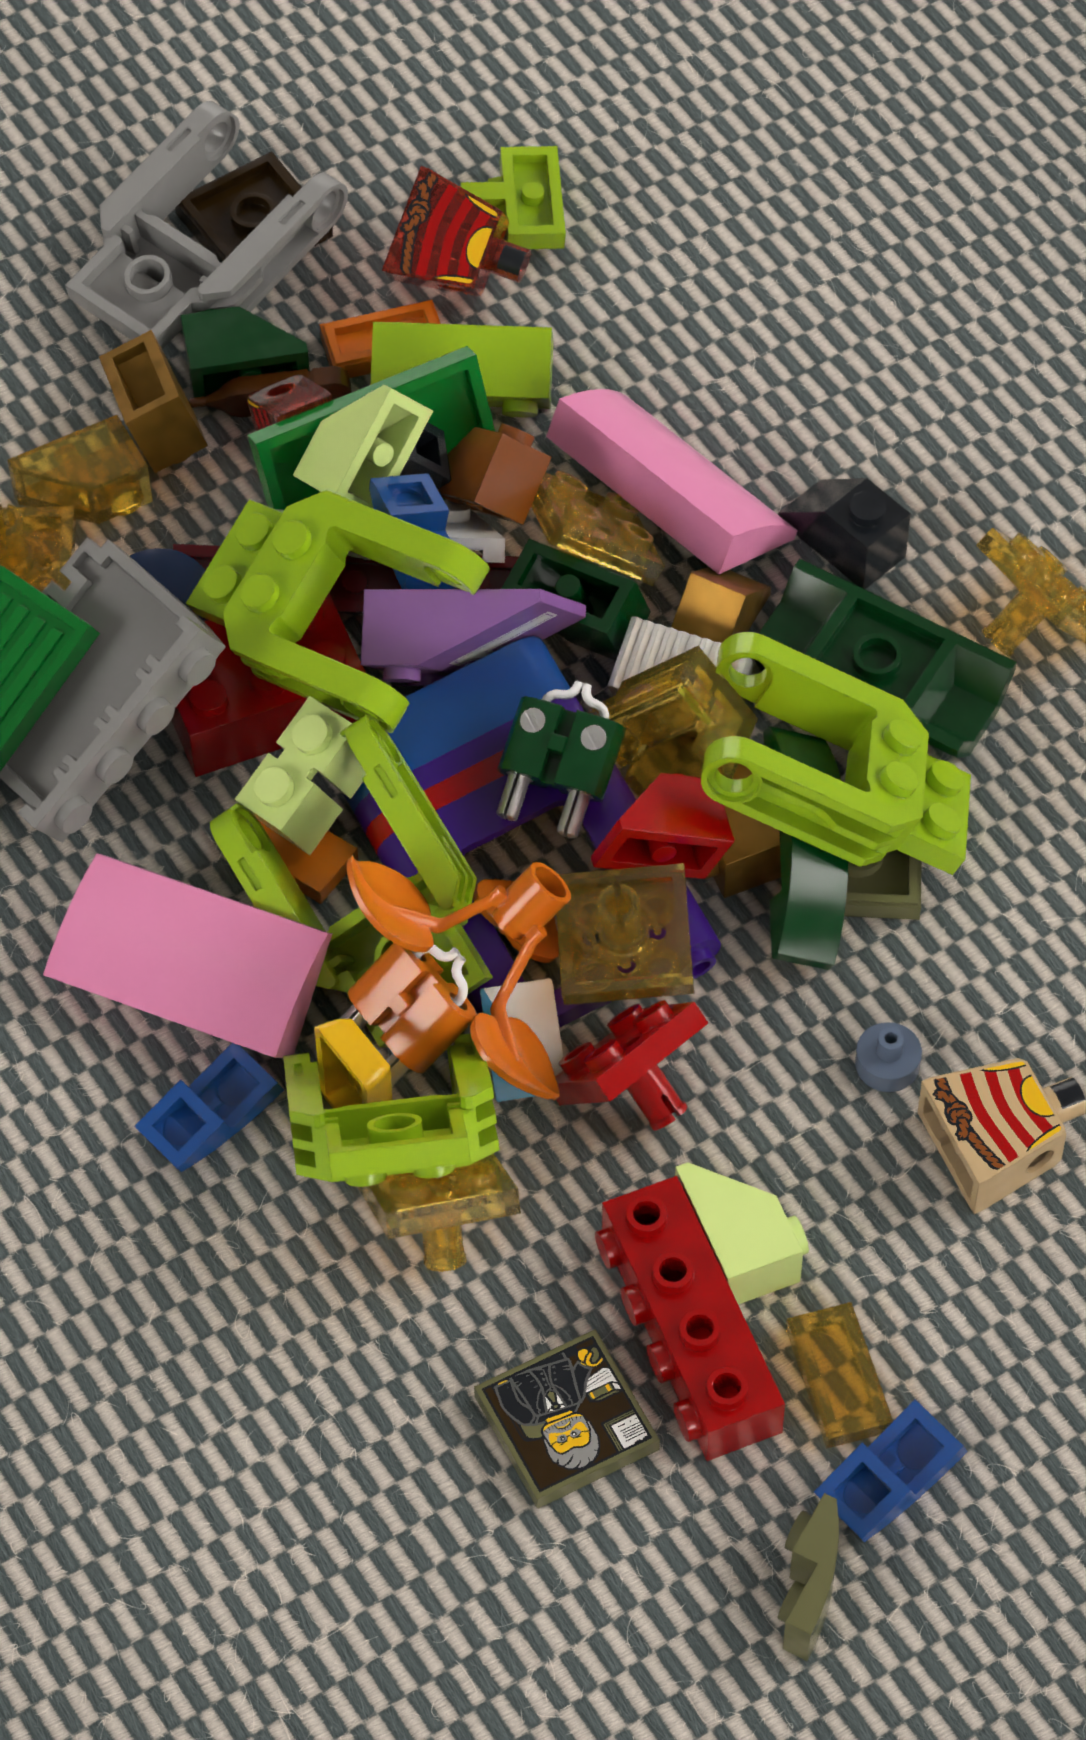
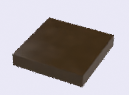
[175,151,333,263]

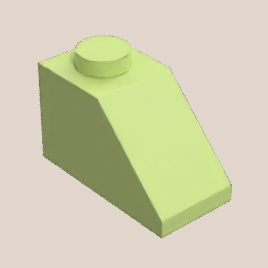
[293,385,433,508]
[675,1162,809,1305]

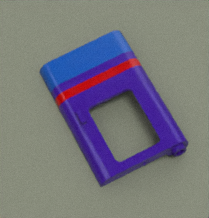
[344,636,721,1028]

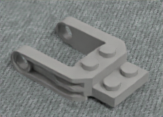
[65,101,348,349]

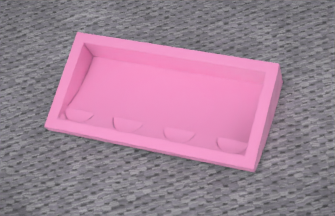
[546,389,798,575]
[43,853,332,1058]

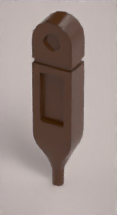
[189,366,352,417]

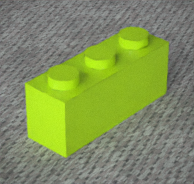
[370,322,553,418]

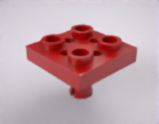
[555,1000,708,1131]

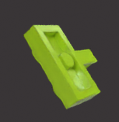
[459,146,566,249]

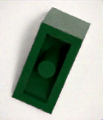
[181,306,310,397]
[501,539,651,661]

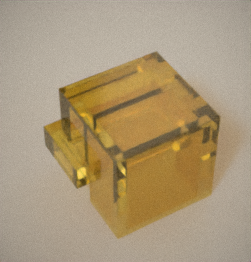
[588,645,758,797]

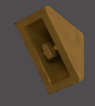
[671,567,771,643]

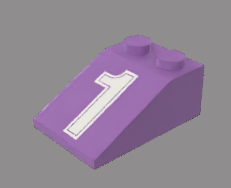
[361,589,586,685]

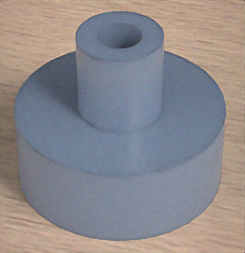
[855,1022,922,1092]

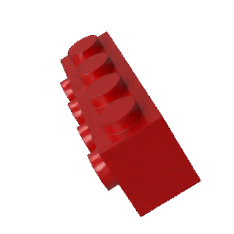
[595,1176,785,1461]

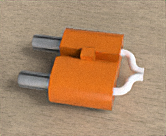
[339,943,477,1087]

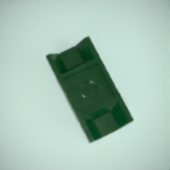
[754,558,1017,758]

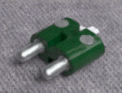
[496,681,626,838]

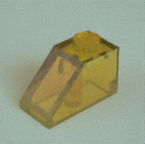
[7,415,153,524]

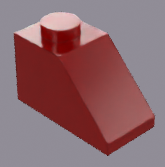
[591,773,735,879]

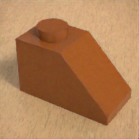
[438,423,552,525]

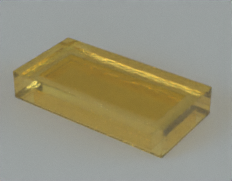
[786,1302,893,1449]

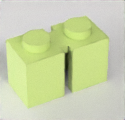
[234,696,367,855]

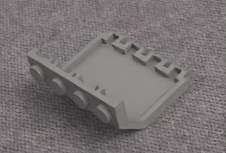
[0,537,226,843]

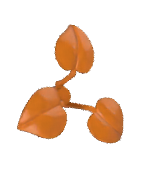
[347,855,571,1101]

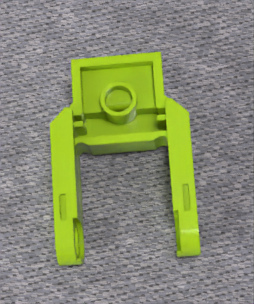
[186,490,490,733]
[701,632,971,875]
[210,714,493,1048]
[283,1033,500,1187]

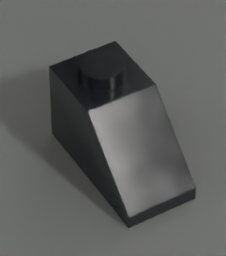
[778,478,911,589]

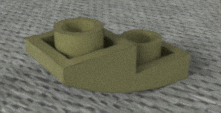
[778,1493,839,1662]

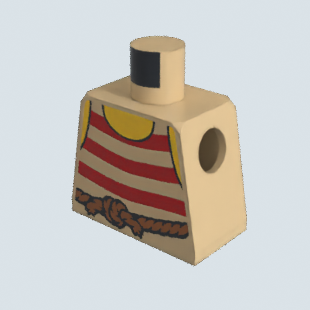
[917,1058,1086,1214]

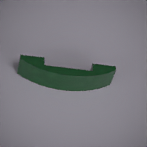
[763,726,849,970]

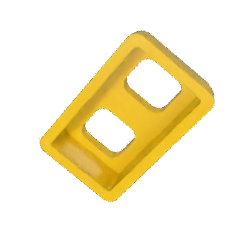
[314,1019,393,1109]

